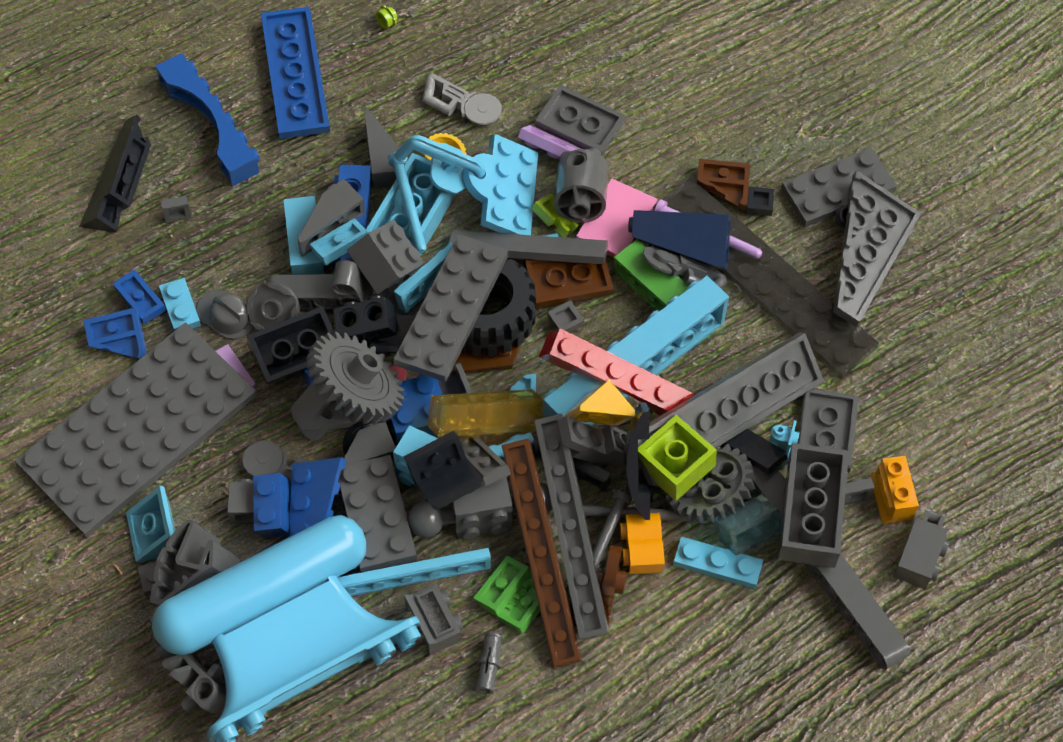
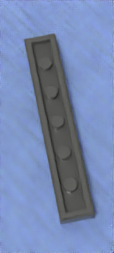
[448,230,608,264]

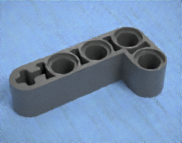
[266,260,367,310]

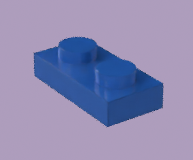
[113,269,166,325]

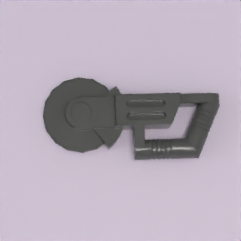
[642,247,727,288]
[242,440,309,480]

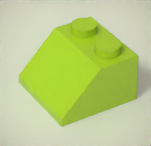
[638,415,717,501]

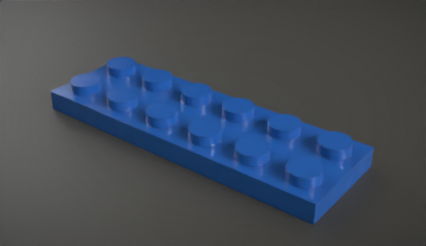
[261,6,330,139]

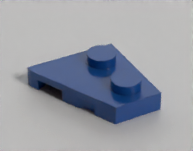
[83,308,147,359]

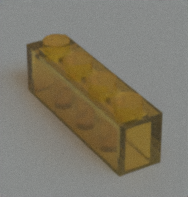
[428,389,544,438]

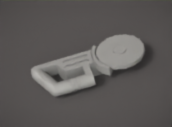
[422,73,502,125]

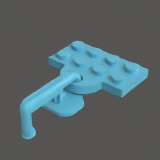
[392,134,538,235]

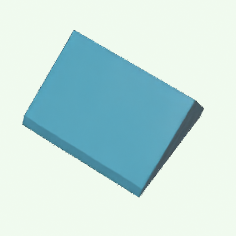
[126,486,175,563]

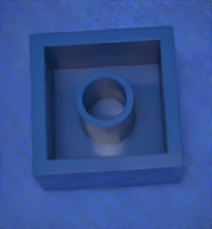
[389,376,450,446]

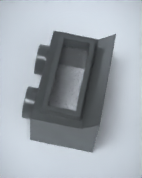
[404,584,464,655]

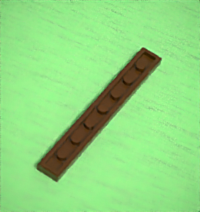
[501,438,583,668]

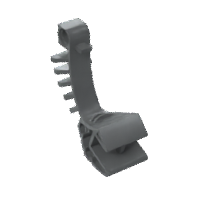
[150,519,240,715]

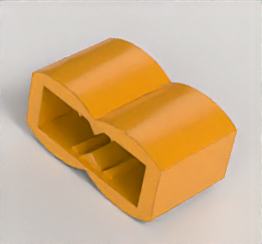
[620,513,665,574]

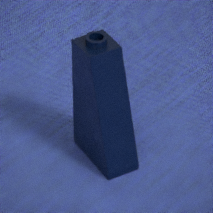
[628,210,731,271]

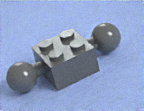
[408,477,553,540]

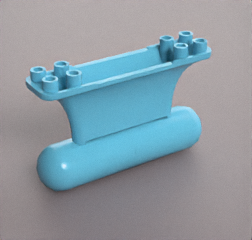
[152,515,421,742]

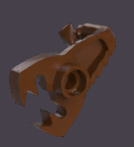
[569,545,627,627]

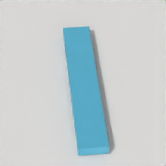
[337,548,491,596]

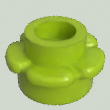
[375,5,398,29]

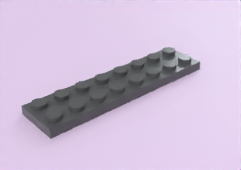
[638,332,824,486]

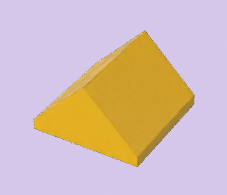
[565,380,635,426]

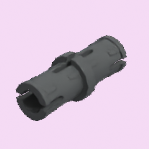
[475,633,503,694]

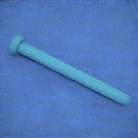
[388,152,427,253]

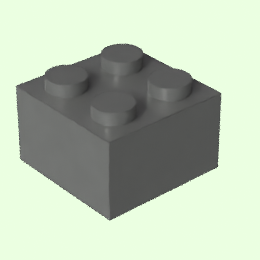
[347,220,425,294]

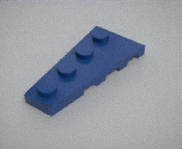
[289,457,347,537]

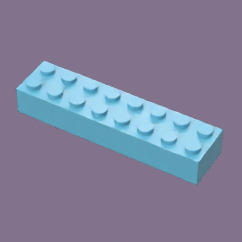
[543,276,729,426]

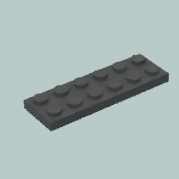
[394,234,508,383]

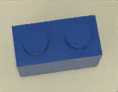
[253,473,291,538]

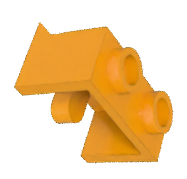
[870,456,919,524]

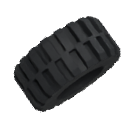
[461,259,536,357]

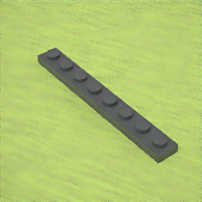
[534,413,610,641]

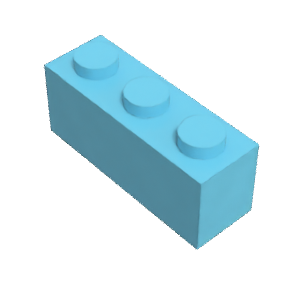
[283,196,329,275]

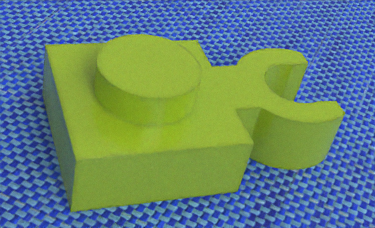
[531,193,578,237]

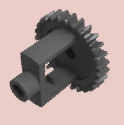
[290,332,404,441]

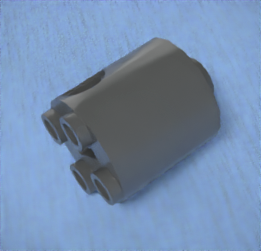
[554,148,609,223]

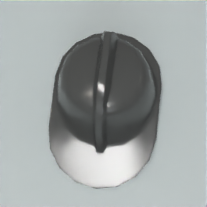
[196,290,253,339]

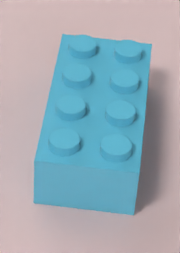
[366,153,456,255]

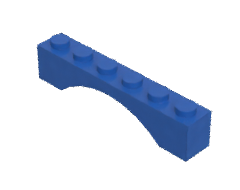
[155,53,260,186]

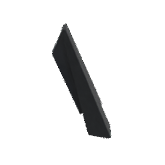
[80,114,151,232]

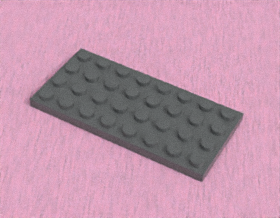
[15,322,258,538]

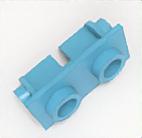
[769,420,799,470]

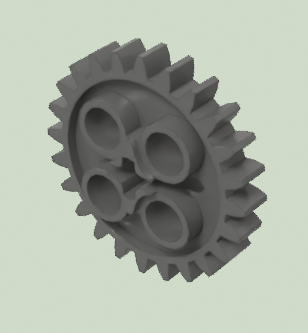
[666,444,755,524]

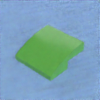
[473,556,540,634]

